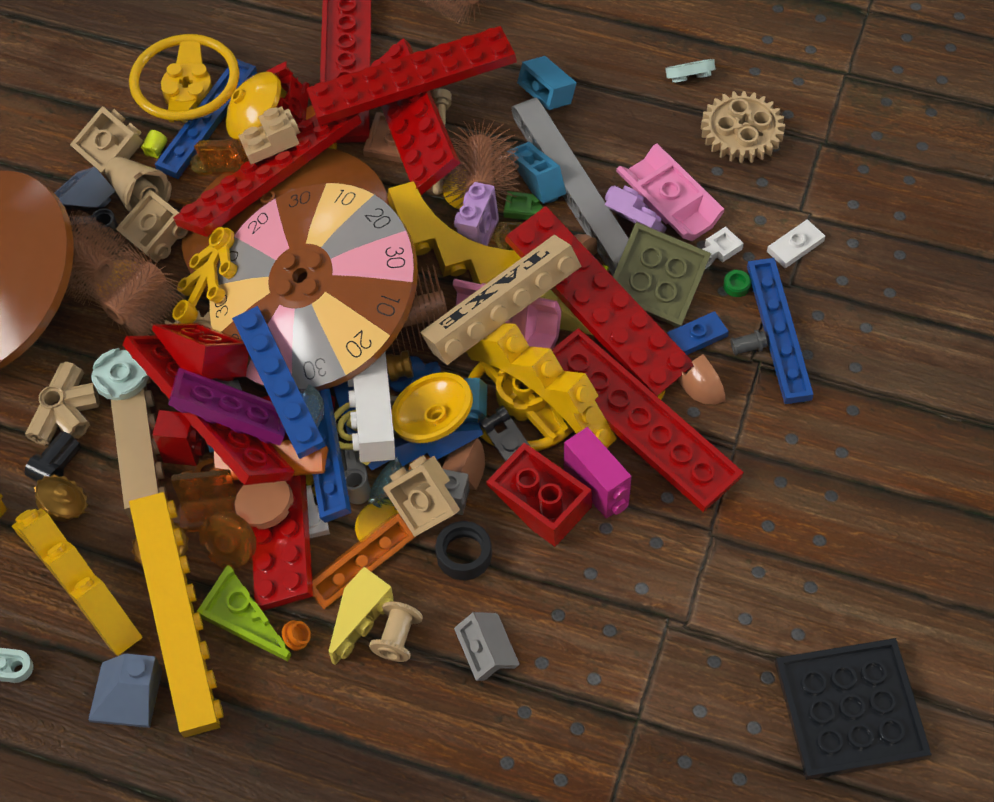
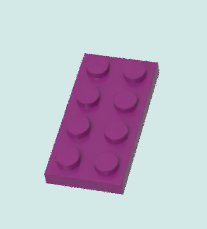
[168,368,285,446]

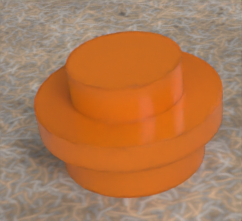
[282,620,311,651]

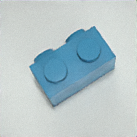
[517,56,577,110]

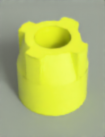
[141,130,168,159]

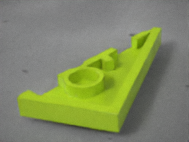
[197,565,292,662]

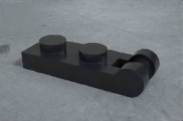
[479,405,531,462]

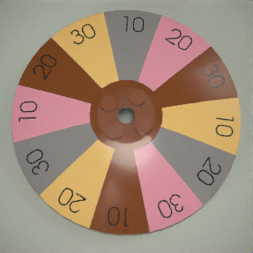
[210,183,418,393]

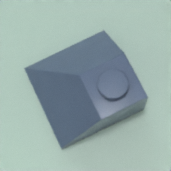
[54,167,115,210]
[88,654,162,728]

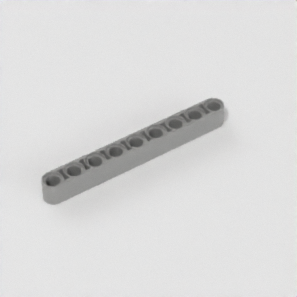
[512,97,629,275]

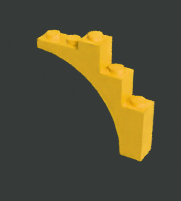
[387,181,521,284]
[466,323,617,448]
[12,508,143,656]

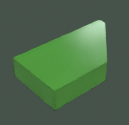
[504,191,544,220]

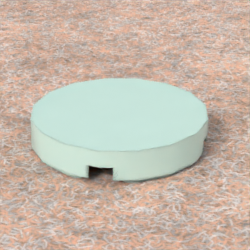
[91,348,149,401]

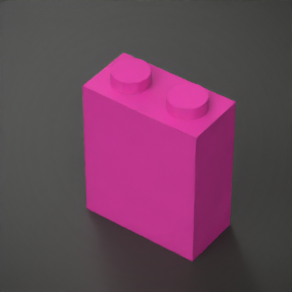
[564,427,631,519]

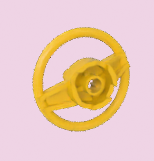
[129,34,240,123]
[468,362,574,451]

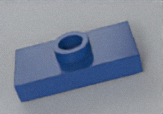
[667,311,729,355]

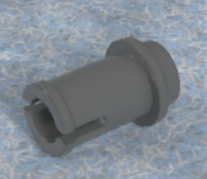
[730,330,767,356]

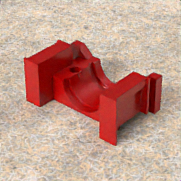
[266,61,310,126]

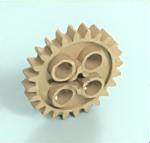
[701,91,785,163]

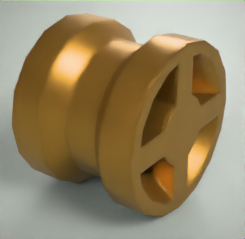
[386,350,414,382]

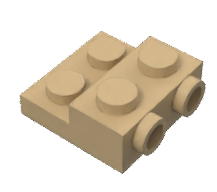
[70,106,144,176]
[238,106,300,165]
[116,189,188,263]
[383,455,460,537]

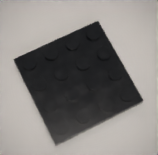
[775,638,932,780]

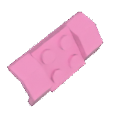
[616,143,724,241]
[453,279,562,350]

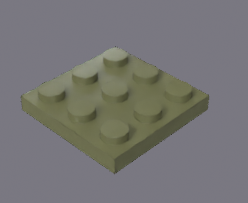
[613,222,711,327]

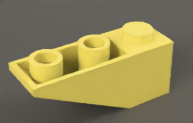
[329,567,394,665]

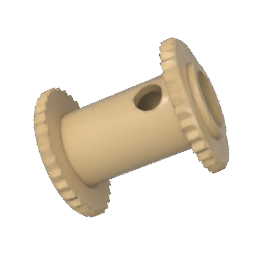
[369,601,423,662]

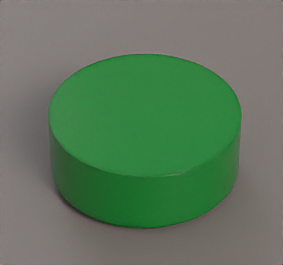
[723,270,751,297]

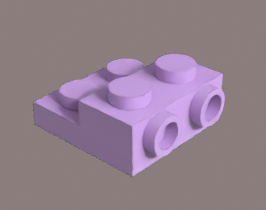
[454,182,499,246]
[605,185,667,233]

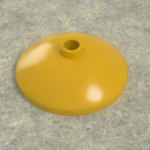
[226,72,281,141]
[391,372,473,443]

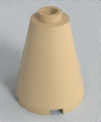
[105,156,172,213]

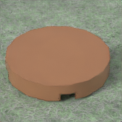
[234,481,294,529]

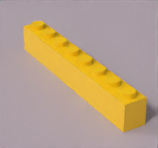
[129,492,224,738]

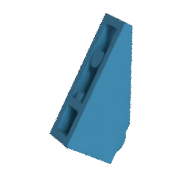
[507,142,566,203]

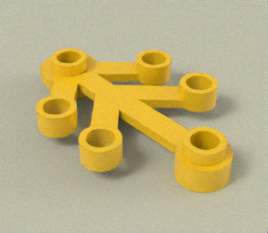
[173,227,237,324]

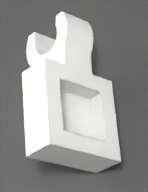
[703,226,744,269]
[306,485,330,538]

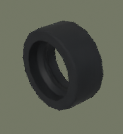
[435,521,492,581]

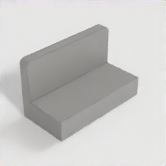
[454,612,519,681]

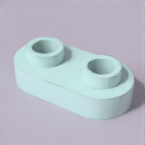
[665,59,716,83]
[0,648,33,683]

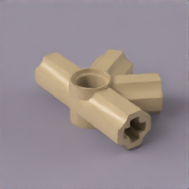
[25,361,100,446]

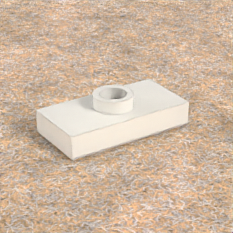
[767,220,825,268]

